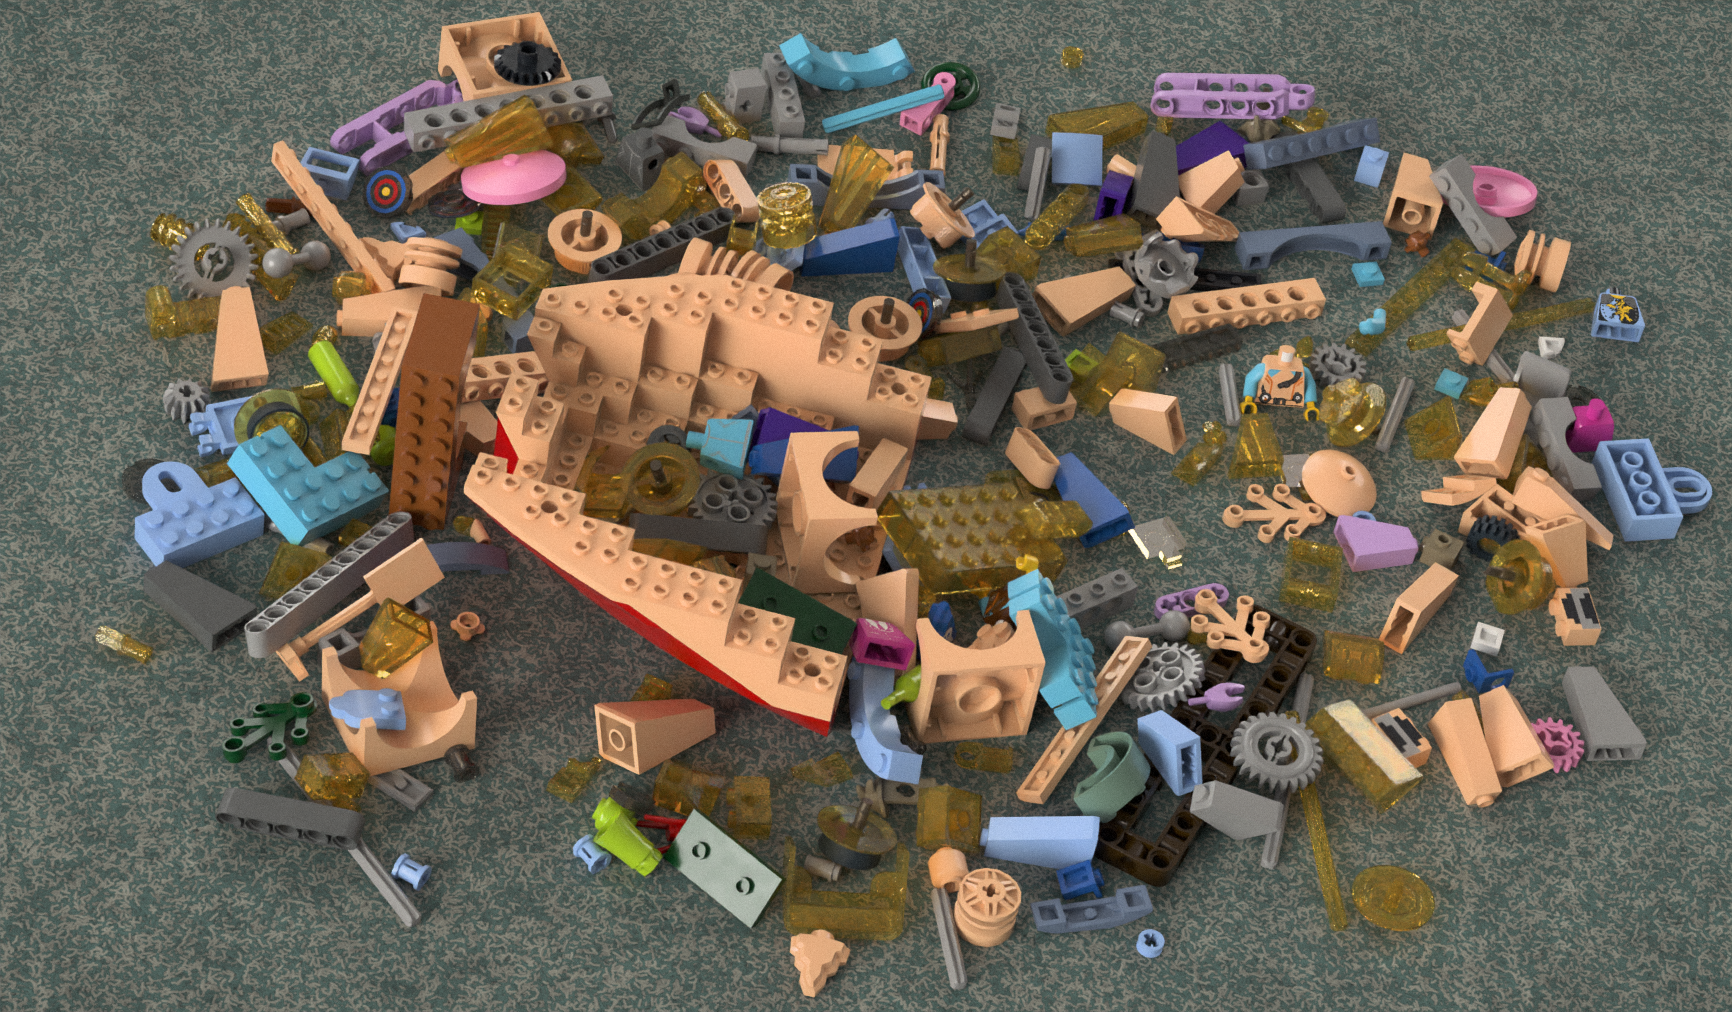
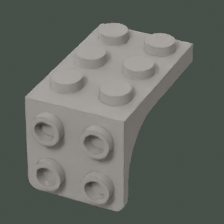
[1510,351,1571,459]

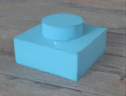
[1351,262,1385,287]
[1434,368,1468,399]

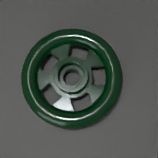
[921,62,981,111]

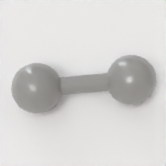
[262,240,331,278]
[1104,610,1190,651]

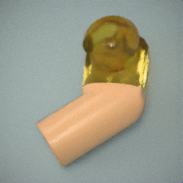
[453,515,491,545]

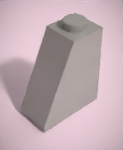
[1190,780,1284,840]

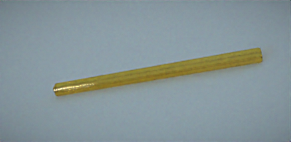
[1406,297,1595,351]
[1284,710,1348,931]

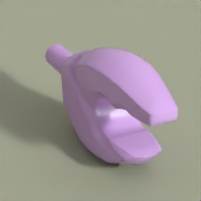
[668,107,723,138]
[1188,683,1245,712]

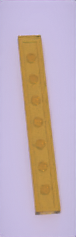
[1345,238,1475,357]

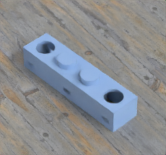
[897,226,951,314]

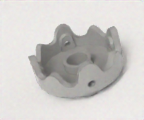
[1134,232,1199,299]

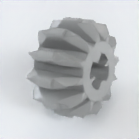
[163,378,211,424]

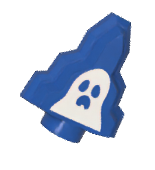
[916,601,957,661]

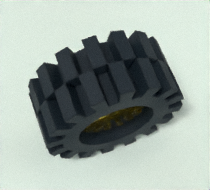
[1466,515,1520,565]

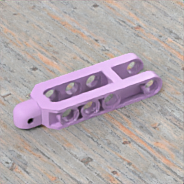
[1150,73,1315,119]
[330,79,464,176]

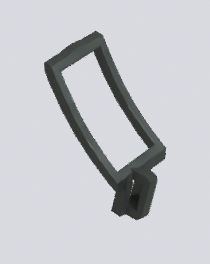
[631,79,690,130]

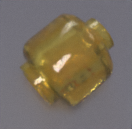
[332,270,371,305]

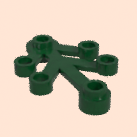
[222,692,318,763]

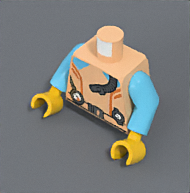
[1240,345,1321,421]

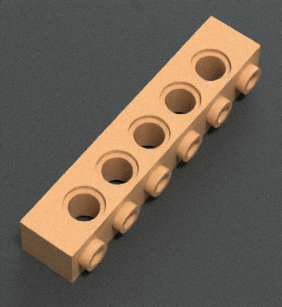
[1167,278,1326,335]
[461,351,549,403]

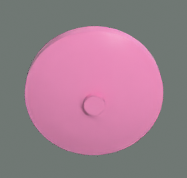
[461,148,567,205]
[1440,166,1537,218]

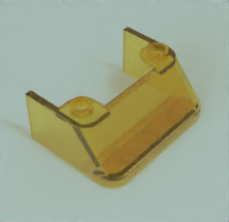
[782,836,910,940]

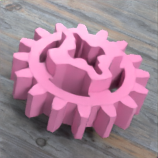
[1531,717,1584,773]

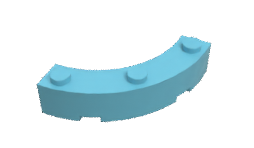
[779,33,915,91]

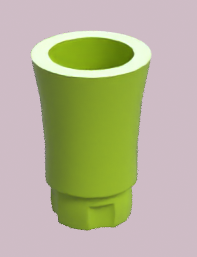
[593,810,663,877]

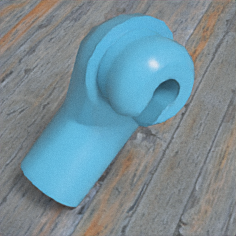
[1359,308,1387,335]

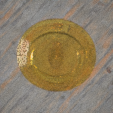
[1351,865,1435,931]

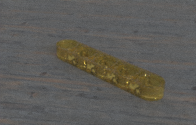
[1024,184,1089,250]

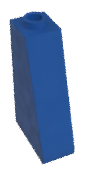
[797,218,900,277]
[748,425,859,484]
[1054,452,1135,548]

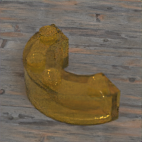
[601,151,702,240]

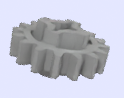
[1309,342,1366,392]

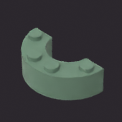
[1073,732,1150,823]

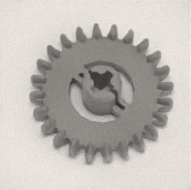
[169,218,259,306]
[1230,712,1324,794]

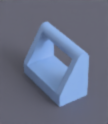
[300,147,360,201]

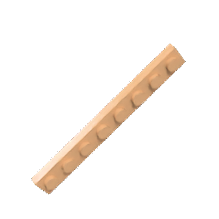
[271,140,395,294]
[342,307,418,455]
[1016,636,1152,804]

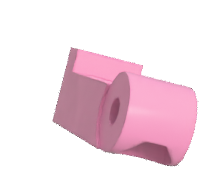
[900,72,956,136]

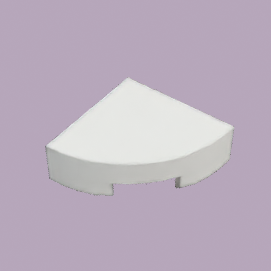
[1538,336,1565,359]

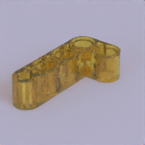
[145,285,221,340]

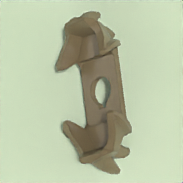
[1237,87,1286,143]
[856,776,958,821]

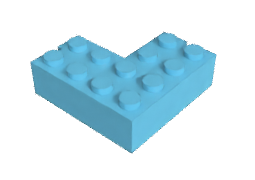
[227,425,389,550]
[1008,569,1098,731]

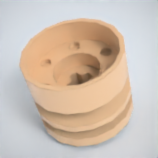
[1513,230,1571,293]
[399,237,462,296]
[678,237,739,276]
[731,250,794,291]
[953,868,1021,947]

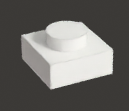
[1470,622,1505,656]

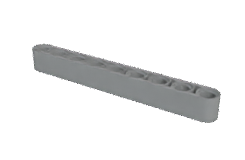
[244,512,415,658]

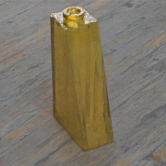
[444,95,554,168]
[1045,101,1149,151]
[818,134,894,235]

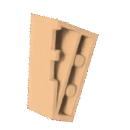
[1458,484,1547,564]

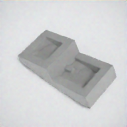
[990,103,1021,140]

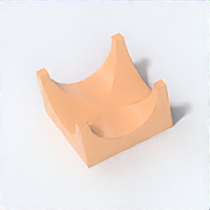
[438,12,572,101]
[775,431,878,594]
[904,610,1046,744]
[322,621,477,778]

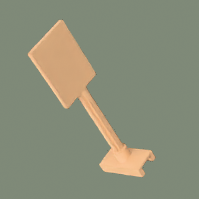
[275,538,445,682]

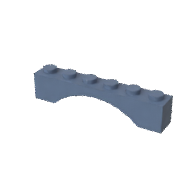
[1244,118,1380,170]
[786,164,946,210]
[1235,221,1392,270]
[434,228,534,354]

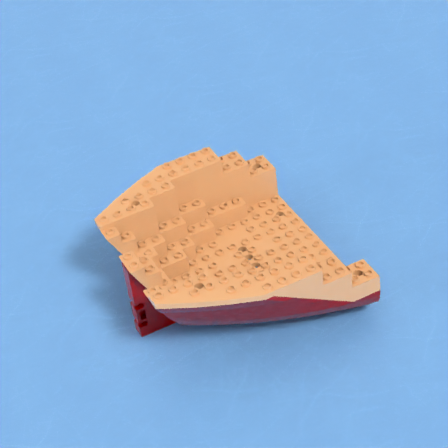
[464,275,932,737]

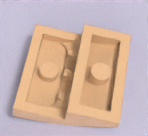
[1421,474,1496,506]

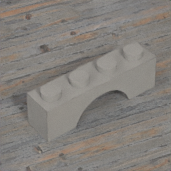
[652,115,757,179]
[1429,154,1517,257]
[1530,397,1602,501]
[317,595,431,670]

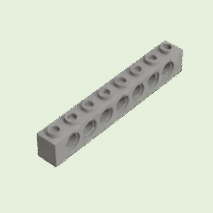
[404,75,613,153]

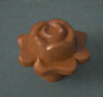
[1404,230,1431,257]
[845,526,875,552]

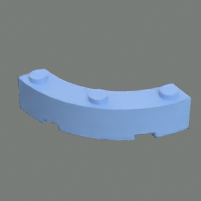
[847,656,923,784]

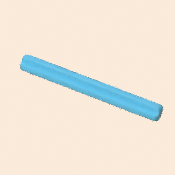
[822,84,944,133]

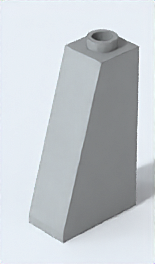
[1562,666,1647,761]

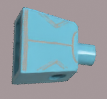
[686,419,754,480]

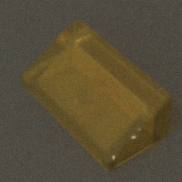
[1171,442,1224,487]

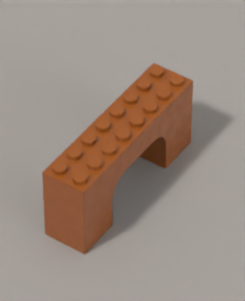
[389,293,480,530]

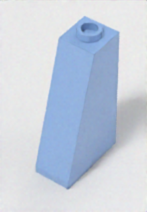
[979,816,1100,869]

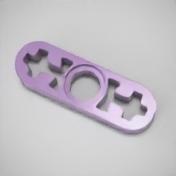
[1154,583,1229,620]

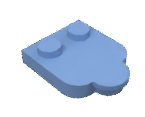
[329,688,406,730]

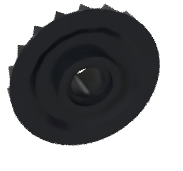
[494,41,561,86]

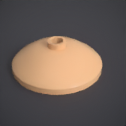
[1302,449,1377,517]

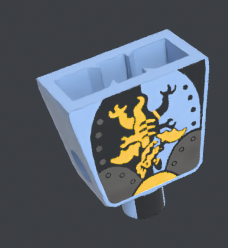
[1591,287,1645,342]

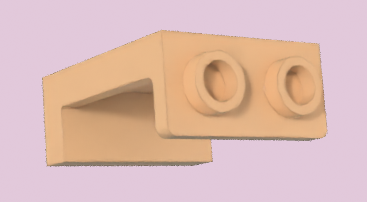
[1446,282,1513,366]

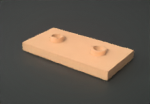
[926,308,1019,335]

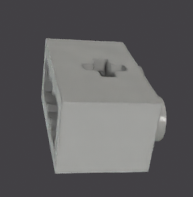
[722,68,766,125]

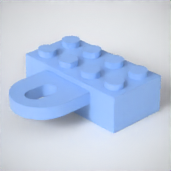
[1592,438,1712,542]
[135,462,264,568]

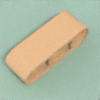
[703,160,762,223]
[1005,427,1060,489]

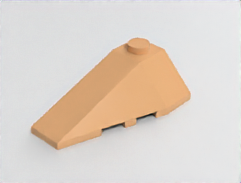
[1156,196,1239,242]
[1511,466,1614,550]

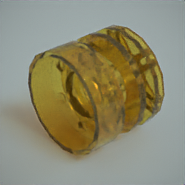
[757,182,817,249]

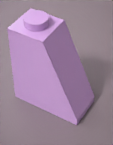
[1334,515,1418,572]

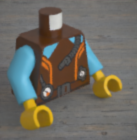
[968,554,1039,631]

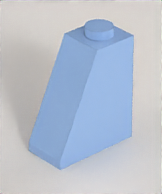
[1137,710,1202,796]

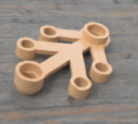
[1222,484,1326,543]
[1191,589,1270,663]

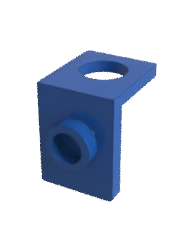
[1463,649,1514,694]

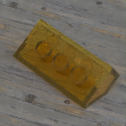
[1305,699,1424,814]

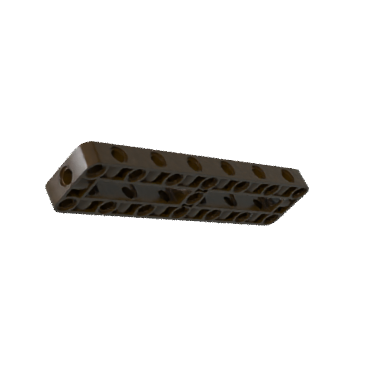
[1094,604,1317,887]

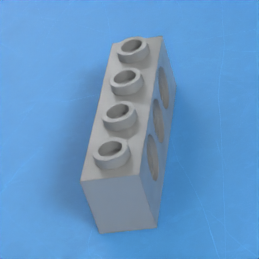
[761,52,805,138]
[1056,568,1138,629]

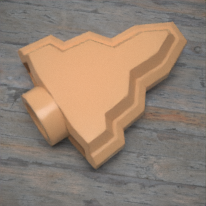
[358,237,415,282]
[790,930,850,997]

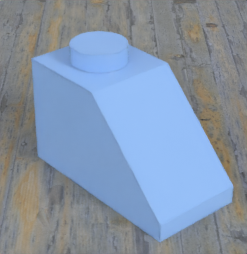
[1354,145,1389,188]

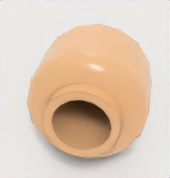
[928,847,969,893]

